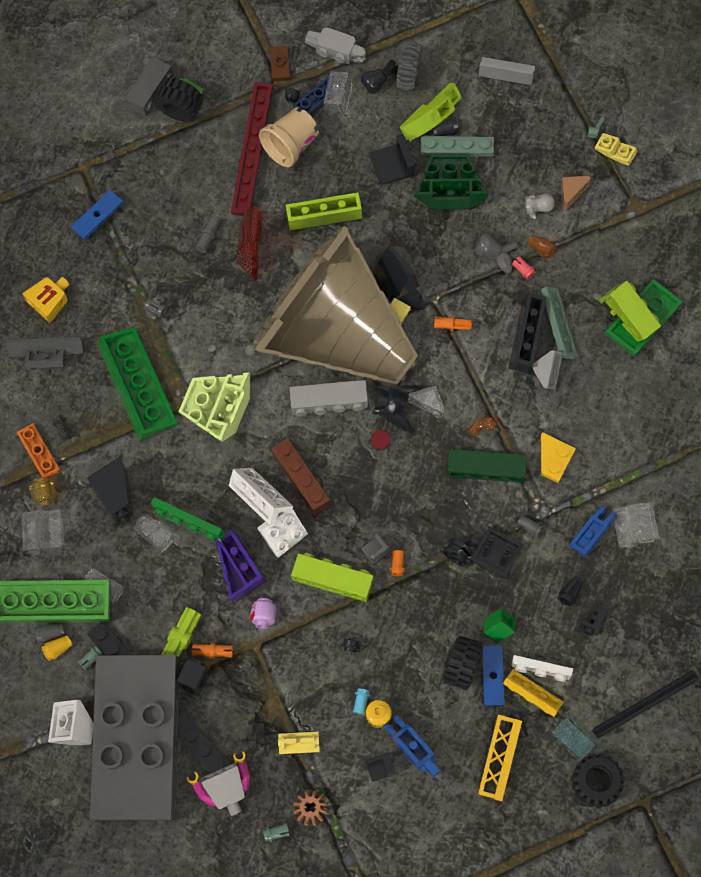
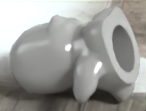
[525,193,554,219]

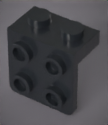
[370,134,417,184]

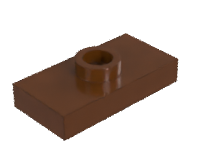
[270,46,290,82]

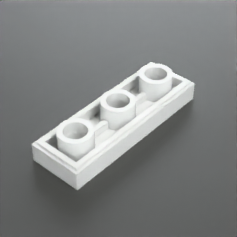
[511,655,573,682]

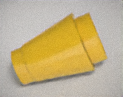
[41,635,72,661]

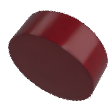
[371,430,390,450]

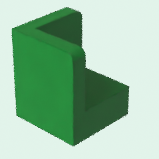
[484,608,515,643]

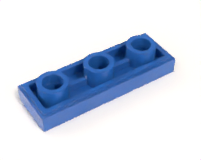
[71,190,124,241]
[482,646,505,707]

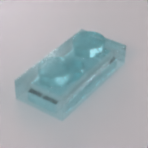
[551,718,596,761]

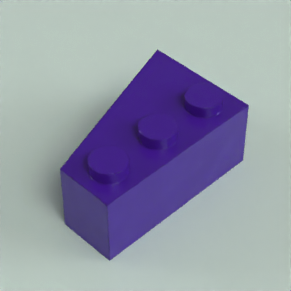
[216,530,267,603]

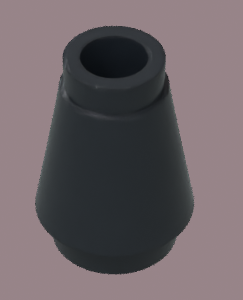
[432,117,459,136]
[558,576,584,606]

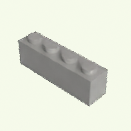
[289,380,368,416]

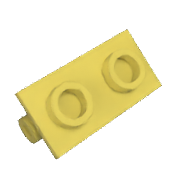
[278,732,320,754]

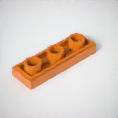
[17,423,61,481]

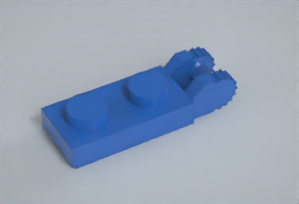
[570,506,617,557]

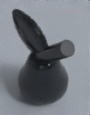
[361,60,399,94]

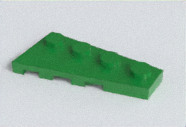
[151,497,225,542]

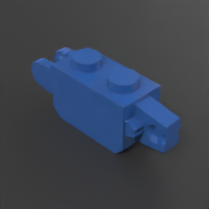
[383,715,440,778]

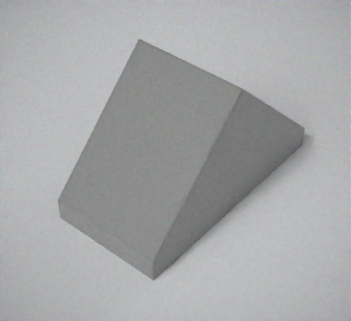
[532,350,563,389]

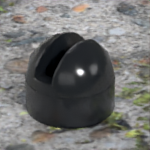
[285,88,300,103]

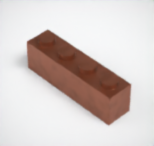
[271,438,330,517]

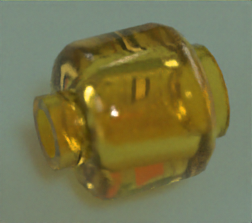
[29,477,56,506]

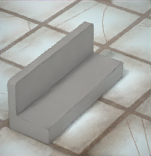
[479,57,535,85]

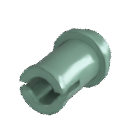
[78,646,104,671]
[263,823,290,843]

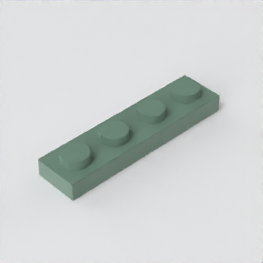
[421,136,494,157]
[541,286,578,359]

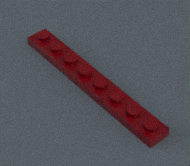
[231,82,273,217]

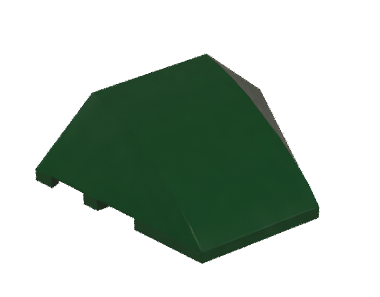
[414,154,488,210]

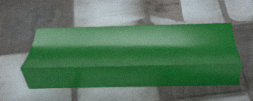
[97,327,178,442]

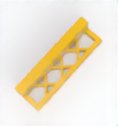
[478,715,522,801]

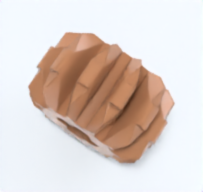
[293,791,328,826]

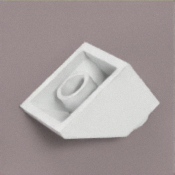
[48,700,94,745]

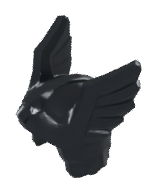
[372,385,423,433]

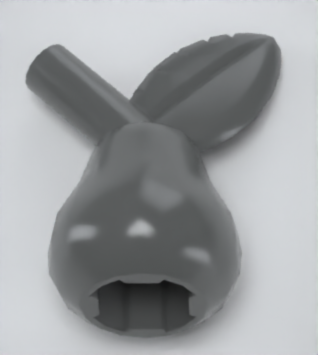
[475,233,518,274]

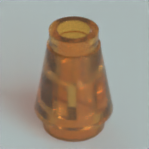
[527,235,556,259]

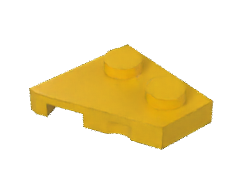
[541,432,576,483]

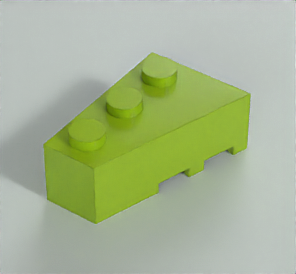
[598,281,661,342]

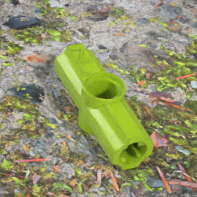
[161,607,201,658]

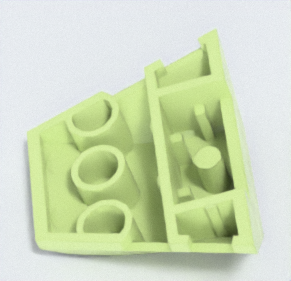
[179,373,250,442]

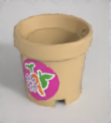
[259,107,319,167]

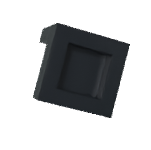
[366,752,395,782]

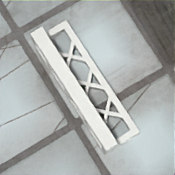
[229,468,293,525]

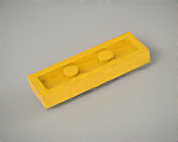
[503,669,564,717]

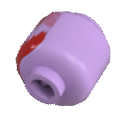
[250,598,277,629]

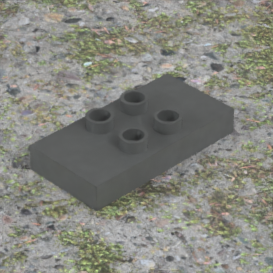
[90,655,180,821]

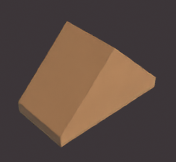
[561,176,591,211]

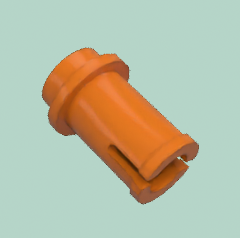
[390,550,405,576]

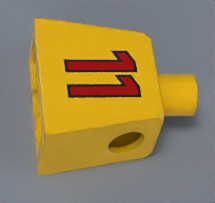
[23,277,70,323]

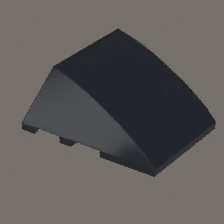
[374,245,426,310]

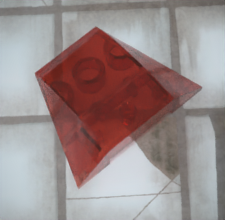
[236,206,263,281]

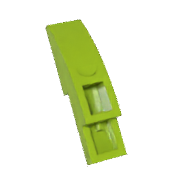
[400,83,462,141]

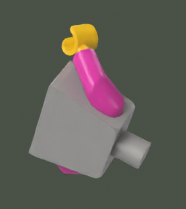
[187,751,250,816]

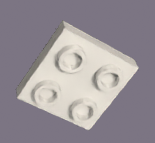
[257,509,308,558]

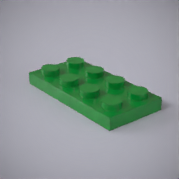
[605,279,682,357]

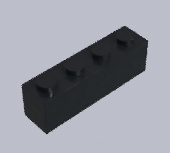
[509,293,546,373]

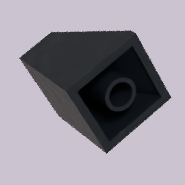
[87,456,133,525]

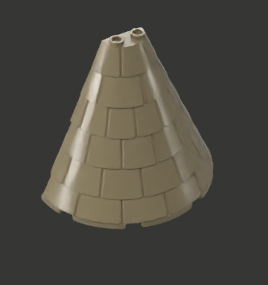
[253,226,418,385]

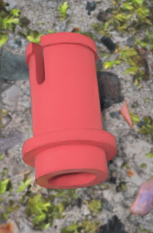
[512,256,536,280]

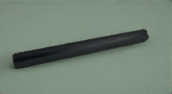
[592,671,698,738]

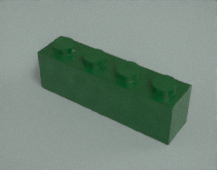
[447,447,526,483]

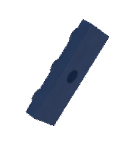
[293,73,345,115]

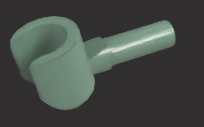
[587,117,605,139]

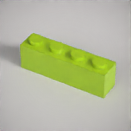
[286,192,362,231]
[291,553,374,602]

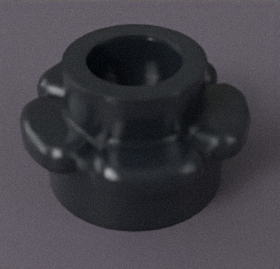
[341,638,360,653]

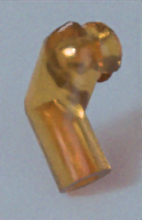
[467,416,496,437]

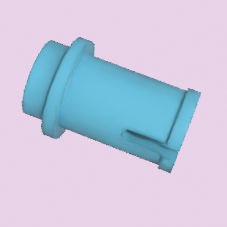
[353,688,371,715]

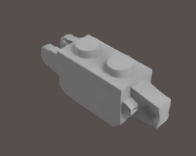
[305,27,366,64]

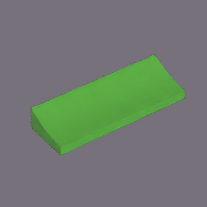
[0,580,111,623]

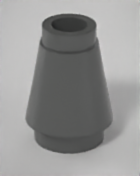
[34,624,64,644]

